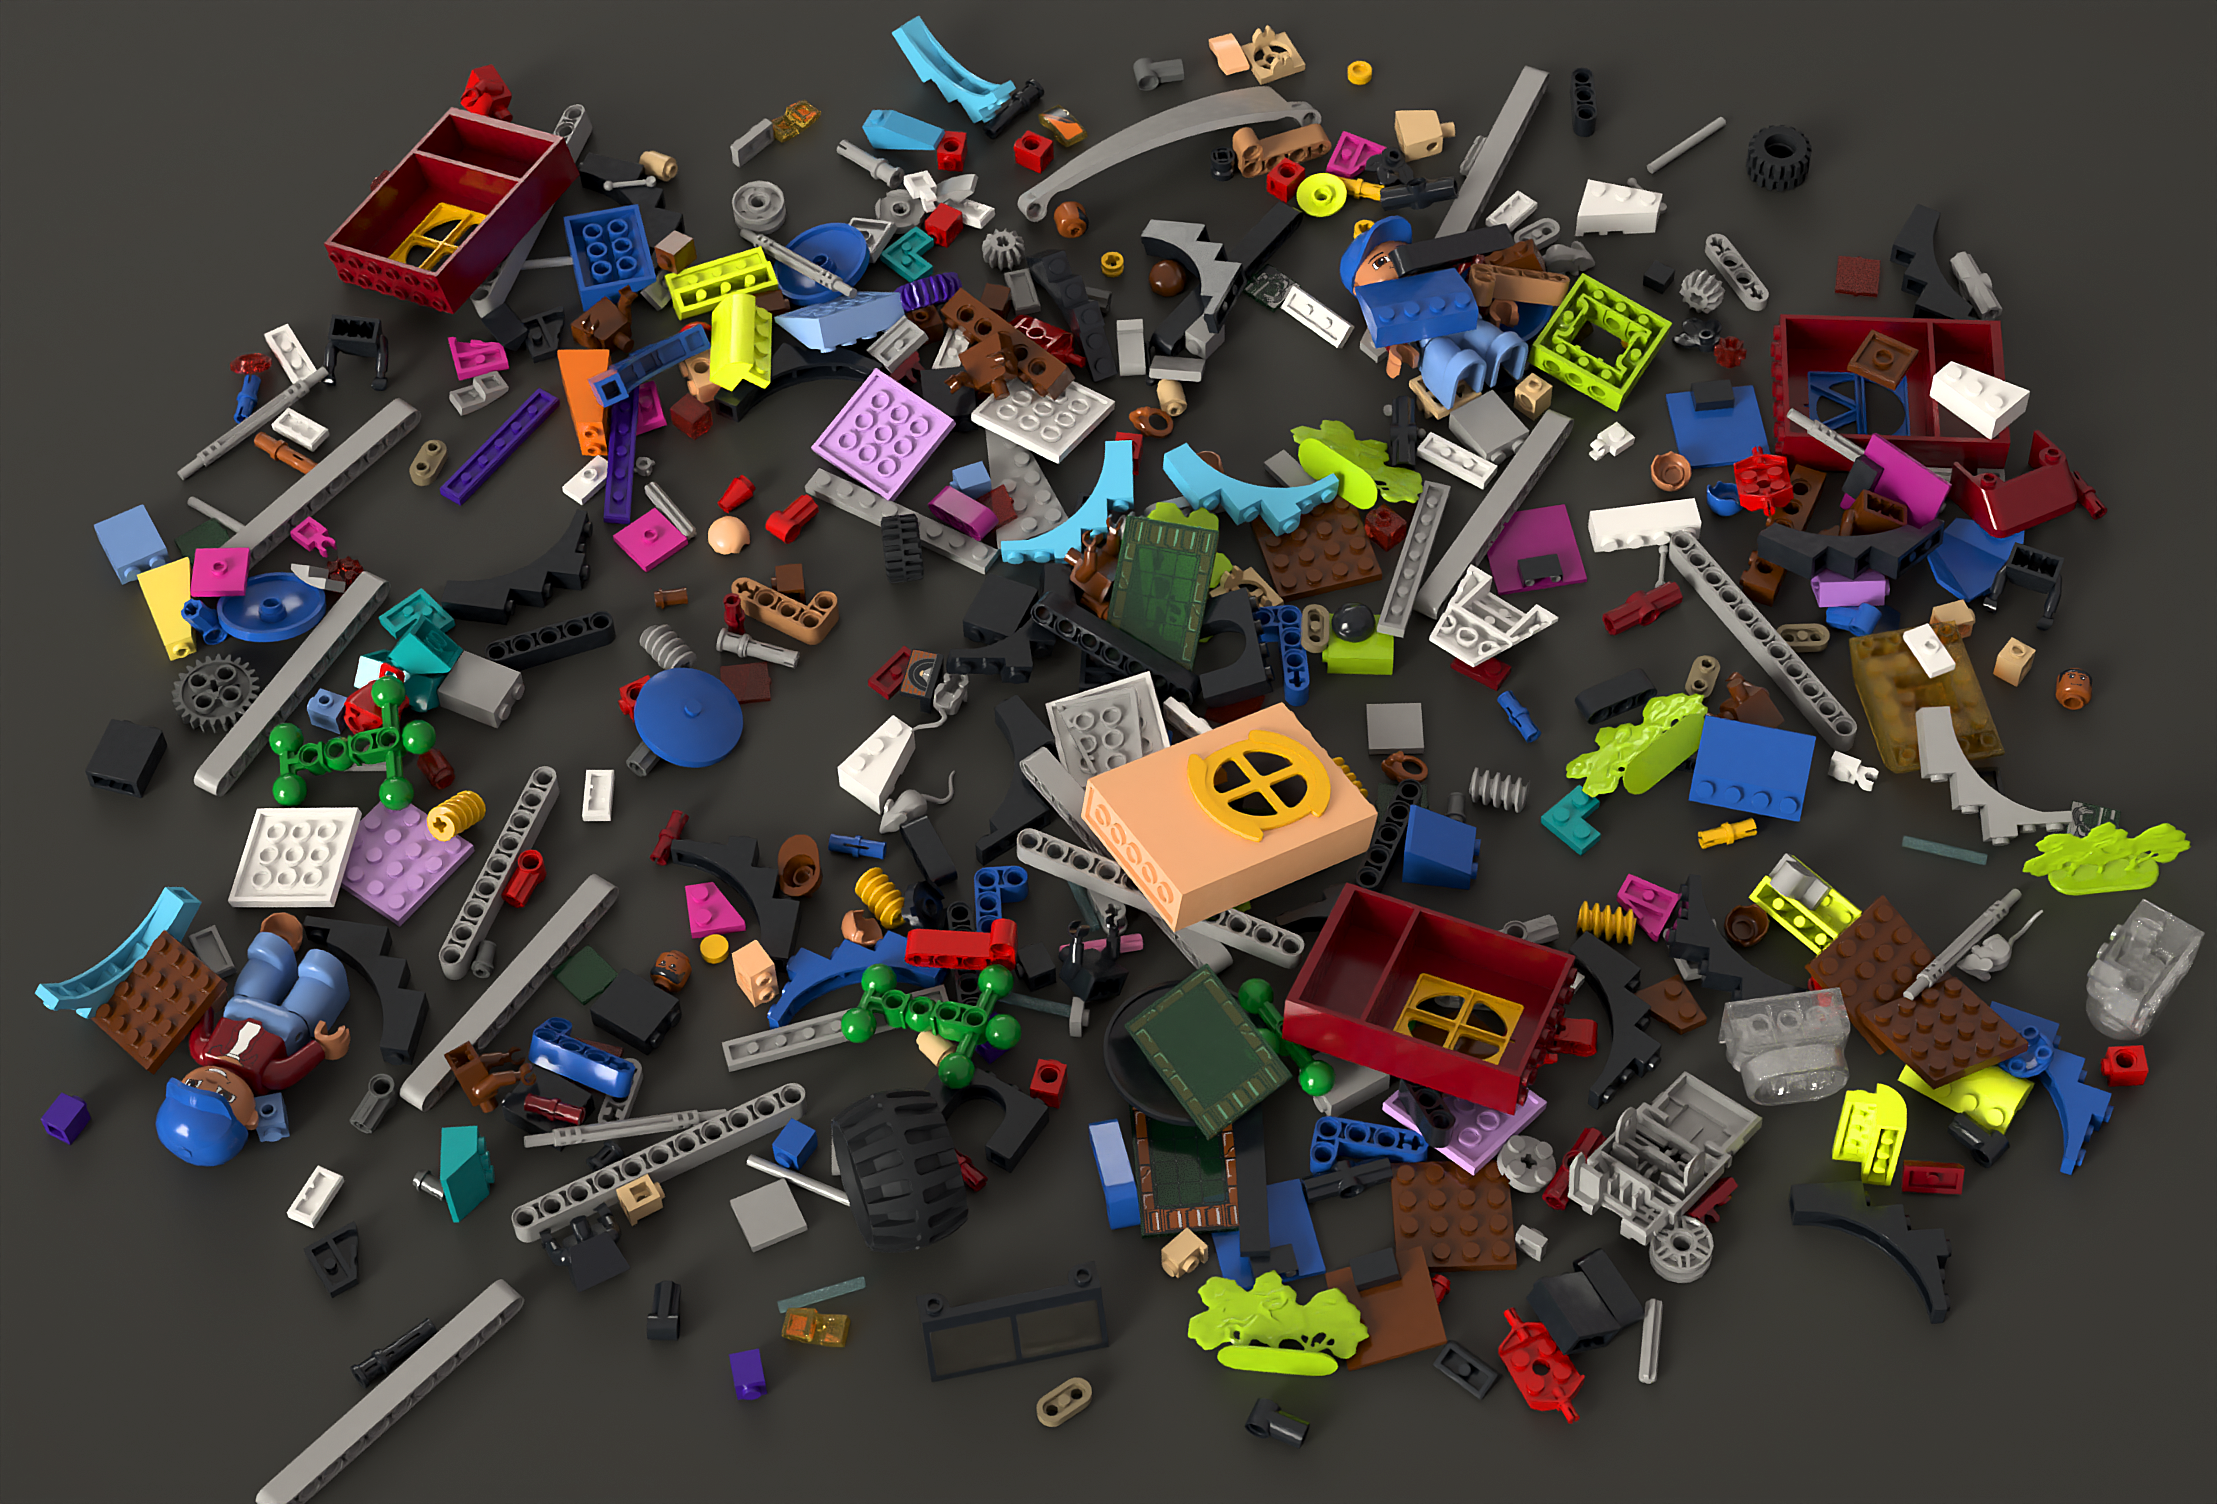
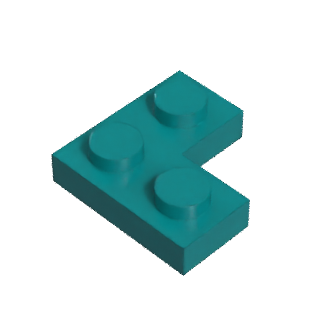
[880,226,934,283]
[379,588,455,639]
[1541,785,1601,856]

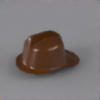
[778,834,823,898]

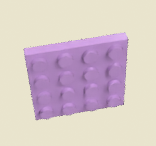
[811,368,956,502]
[340,801,475,927]
[1382,1088,1547,1176]

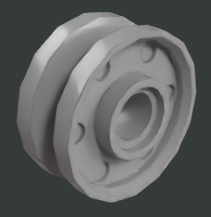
[732,181,787,235]
[1649,1215,1714,1283]

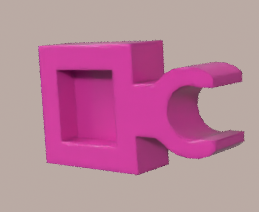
[290,516,337,557]

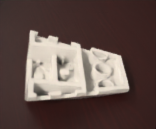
[1429,564,1559,667]

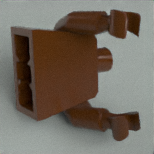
[571,285,638,354]
[944,333,1018,400]
[1838,489,1907,579]
[1064,514,1124,603]
[1704,672,1784,728]
[444,1041,537,1113]

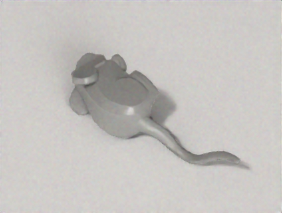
[1542,241,1595,276]
[911,673,969,733]
[879,771,955,833]
[1957,910,2043,982]

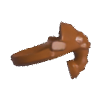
[1129,406,1173,439]
[1381,751,1428,783]

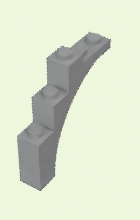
[1915,706,2072,846]

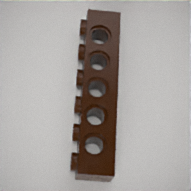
[940,287,1075,401]
[1739,464,1827,607]

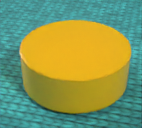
[1347,61,1372,85]
[700,934,729,964]

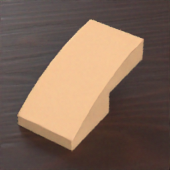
[1209,33,1249,75]

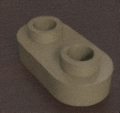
[409,440,448,486]
[1301,604,1329,653]
[1776,624,1830,652]
[1684,655,1720,704]
[1037,1377,1092,1427]

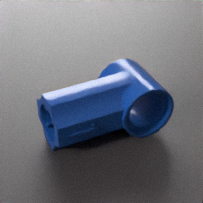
[181,599,227,645]
[1826,603,1882,639]

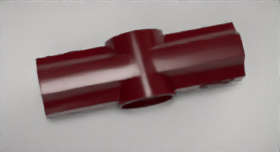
[1602,581,1683,635]
[1542,1127,1607,1210]

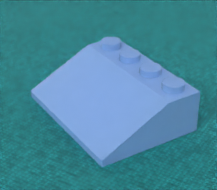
[774,291,905,353]

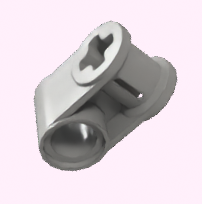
[1087,889,1128,935]

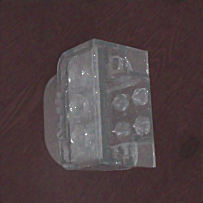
[2086,899,2205,1040]
[1718,987,1850,1106]

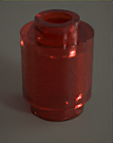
[417,749,455,789]

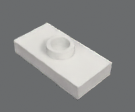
[1485,191,1537,232]
[944,198,995,229]
[272,408,330,452]
[562,455,608,505]
[1903,623,1956,679]
[582,770,615,821]
[287,1166,344,1228]

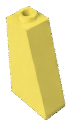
[137,557,196,661]

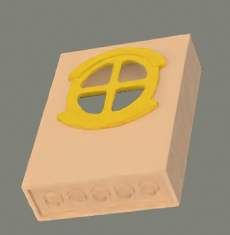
[1081,702,1378,932]

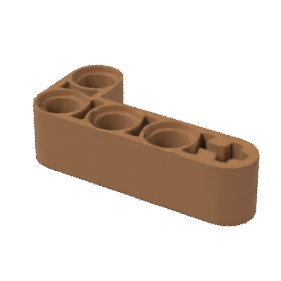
[1233,123,1332,178]
[1467,264,1570,306]
[731,577,839,645]

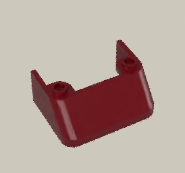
[1947,430,2078,538]

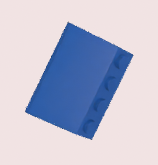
[563,204,657,311]
[1355,268,1479,349]
[1689,715,1816,822]

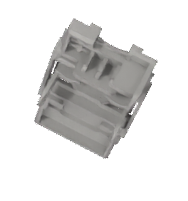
[1568,1071,1762,1246]

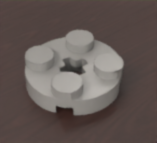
[875,189,926,234]
[1497,1135,1556,1193]

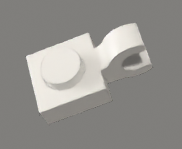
[904,171,937,212]
[1589,422,1635,461]
[1828,751,1879,791]

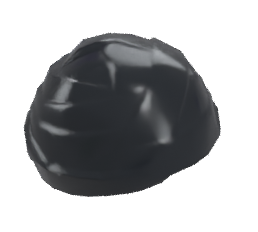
[1331,602,1376,643]

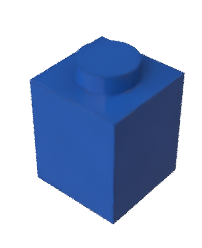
[772,1118,818,1171]

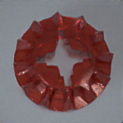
[230,353,272,375]
[324,556,364,593]

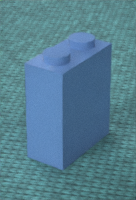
[94,504,171,585]

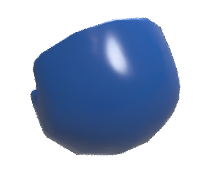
[1707,481,1744,516]

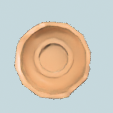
[708,516,750,555]

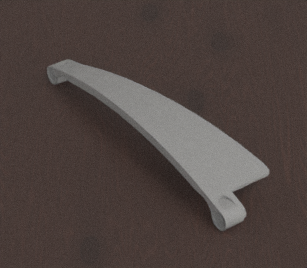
[1018,86,1321,222]

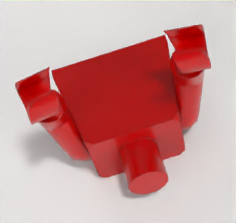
[460,64,513,123]

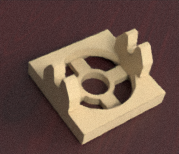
[1241,25,1305,85]
[1409,375,1482,420]
[1209,565,1284,607]

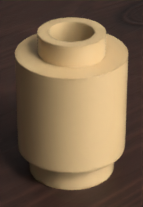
[639,151,678,181]
[1157,379,1187,416]
[916,1030,958,1068]

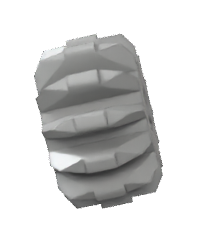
[982,228,1025,271]
[1679,269,1725,314]

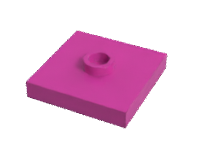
[613,508,688,573]
[190,548,251,597]

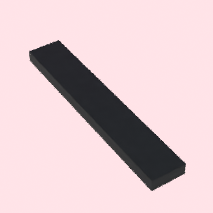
[1234,1102,1270,1257]

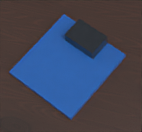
[1665,379,1770,469]
[1204,1179,1326,1290]

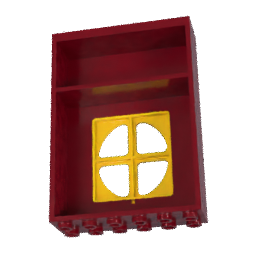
[324,107,580,314]
[1282,882,1578,1116]

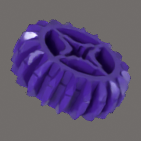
[894,272,962,313]

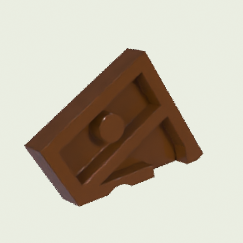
[1634,974,1707,1035]

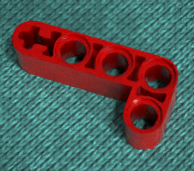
[905,918,1018,971]

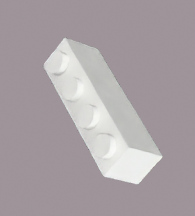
[1588,498,1702,552]

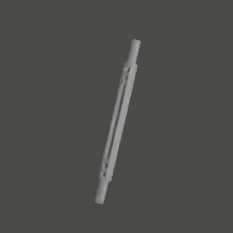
[740,228,857,298]
[177,366,329,480]
[1787,408,1946,513]
[1903,889,2022,1000]
[524,1109,726,1148]

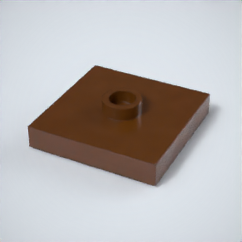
[1847,330,1919,391]

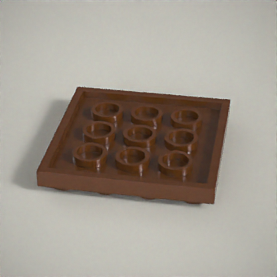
[1250,495,1382,603]
[1804,895,1952,1055]
[90,930,228,1075]
[1861,976,2029,1090]
[1390,1160,1517,1273]

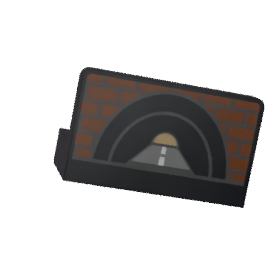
[900,649,944,714]

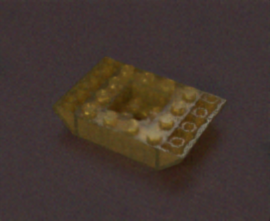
[1849,620,2005,774]

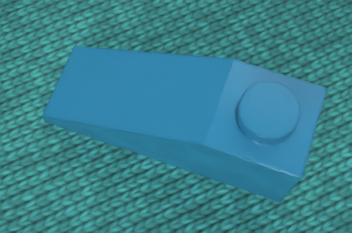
[862,110,945,150]

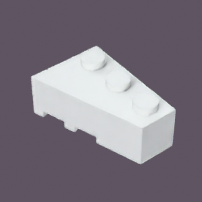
[1575,179,1662,236]
[1930,361,2030,440]
[837,715,915,815]

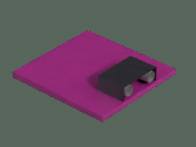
[1839,433,1952,529]
[1486,504,1587,596]

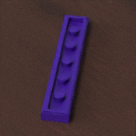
[603,386,640,525]
[440,388,560,506]

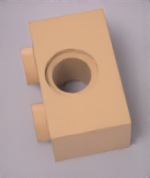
[678,342,721,404]
[732,940,779,1007]

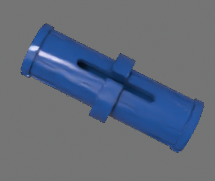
[234,374,261,423]
[1497,690,1541,743]
[828,834,887,859]

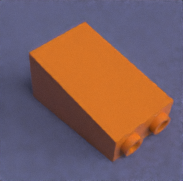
[557,349,612,456]

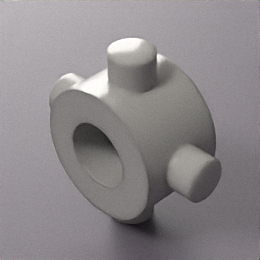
[634,457,655,476]

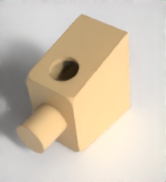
[1395,110,1455,162]

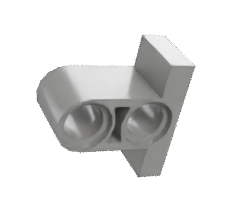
[1116,319,1146,376]
[1769,853,1832,911]

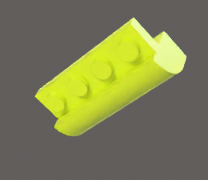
[665,246,778,320]
[709,294,772,391]
[1749,855,1862,954]
[1898,1064,2035,1135]
[1832,1083,1907,1186]

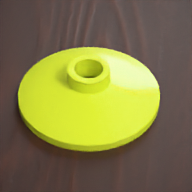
[1297,173,1347,217]

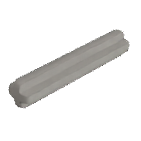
[644,482,696,540]
[1639,1299,1663,1384]

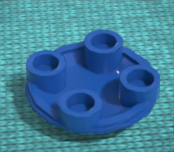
[1997,1025,2054,1078]

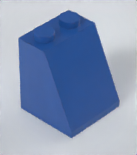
[1402,805,1481,890]

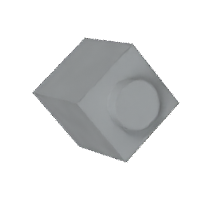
[1185,314,1225,359]

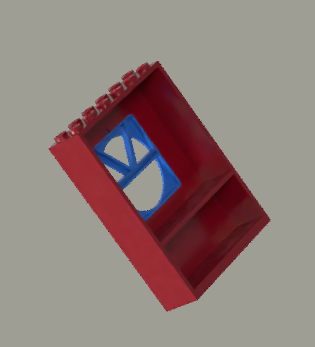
[1770,314,2010,475]

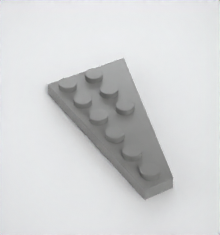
[985,428,1068,555]
[1055,687,1144,777]

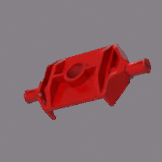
[1008,315,1086,371]
[1733,446,1794,516]
[1498,1307,1585,1424]

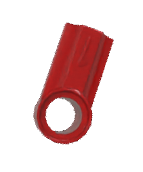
[766,494,819,544]
[501,849,547,908]

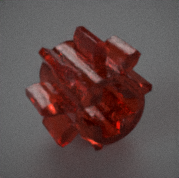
[1713,336,1747,368]

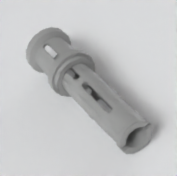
[837,139,904,189]
[716,628,800,669]

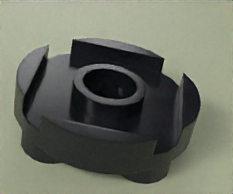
[901,880,948,930]

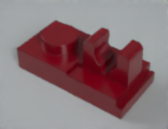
[889,351,925,386]
[868,646,911,701]
[1450,657,1511,691]
[1901,1160,1965,1195]
[1683,1177,1738,1230]

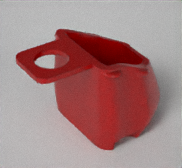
[343,662,409,735]

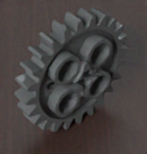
[171,654,262,733]

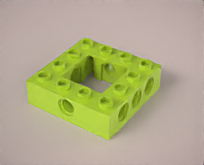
[1527,273,1672,412]

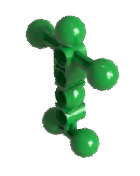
[269,675,437,811]
[840,963,1022,1089]
[1238,978,1416,1096]

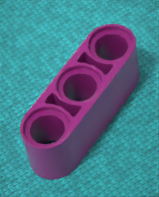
[928,486,999,541]

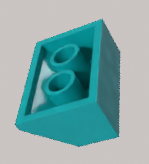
[388,614,463,674]
[354,649,451,712]
[440,1126,495,1223]

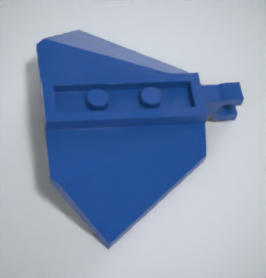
[1926,518,2024,602]

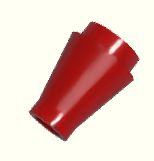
[717,475,756,514]

